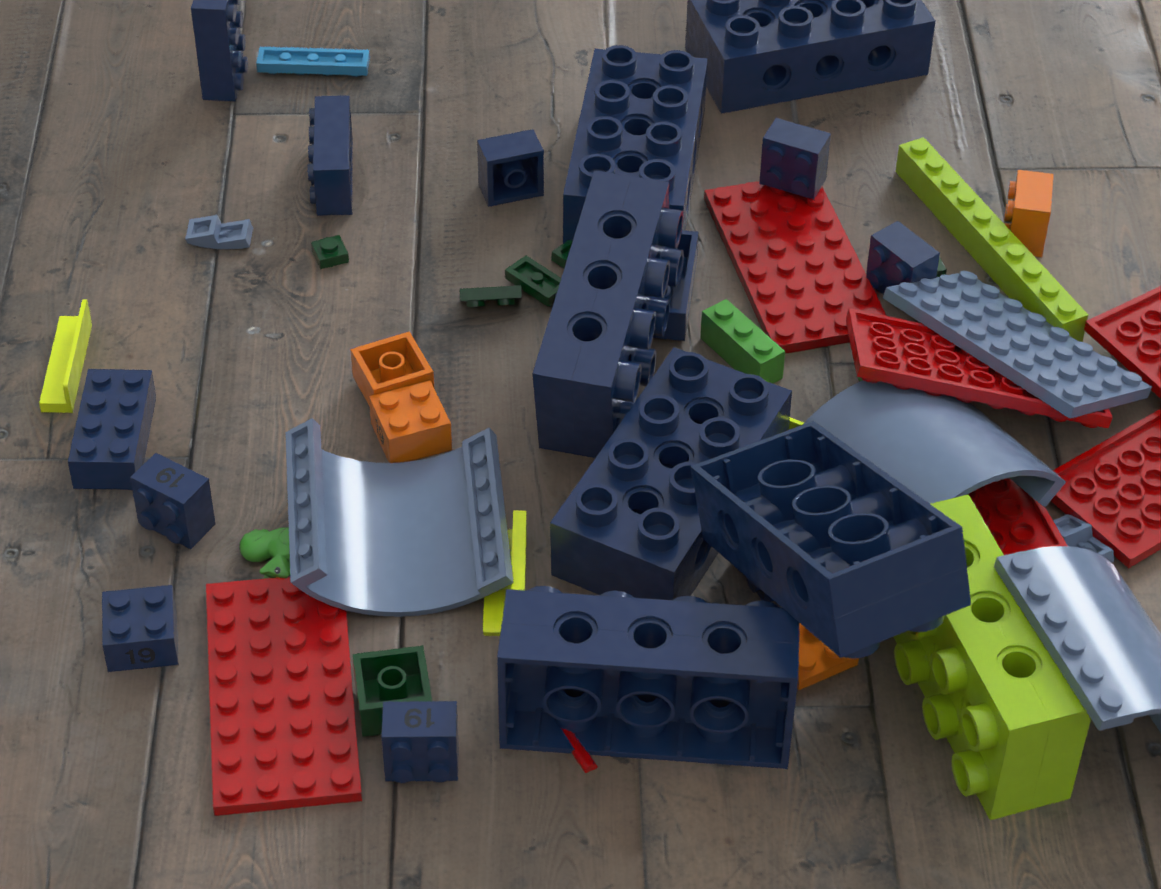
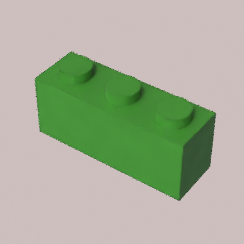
[700,299,785,383]

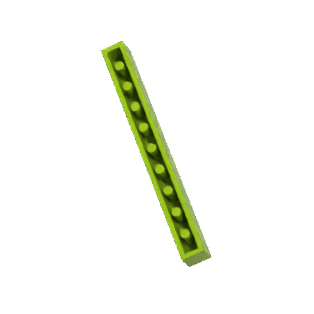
[896,137,1088,342]

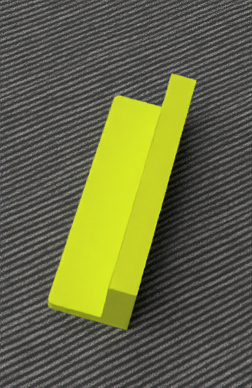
[39,299,92,413]
[483,510,527,636]

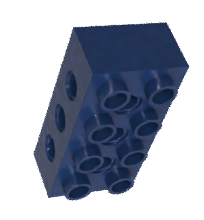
[685,0,936,114]
[563,45,708,243]
[532,170,683,458]
[550,347,792,600]
[690,421,971,658]
[497,586,800,769]

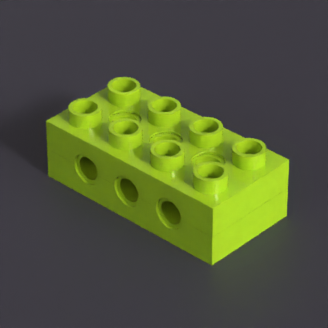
[893,494,1091,820]

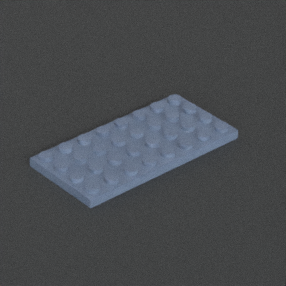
[883,271,1152,419]

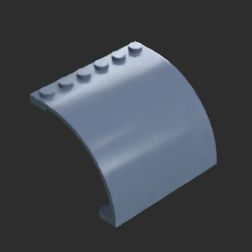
[803,380,1066,507]
[285,418,514,617]
[994,546,1161,733]

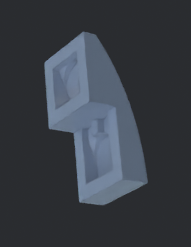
[185,215,253,249]
[1053,514,1114,563]

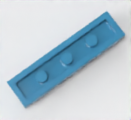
[256,47,370,76]

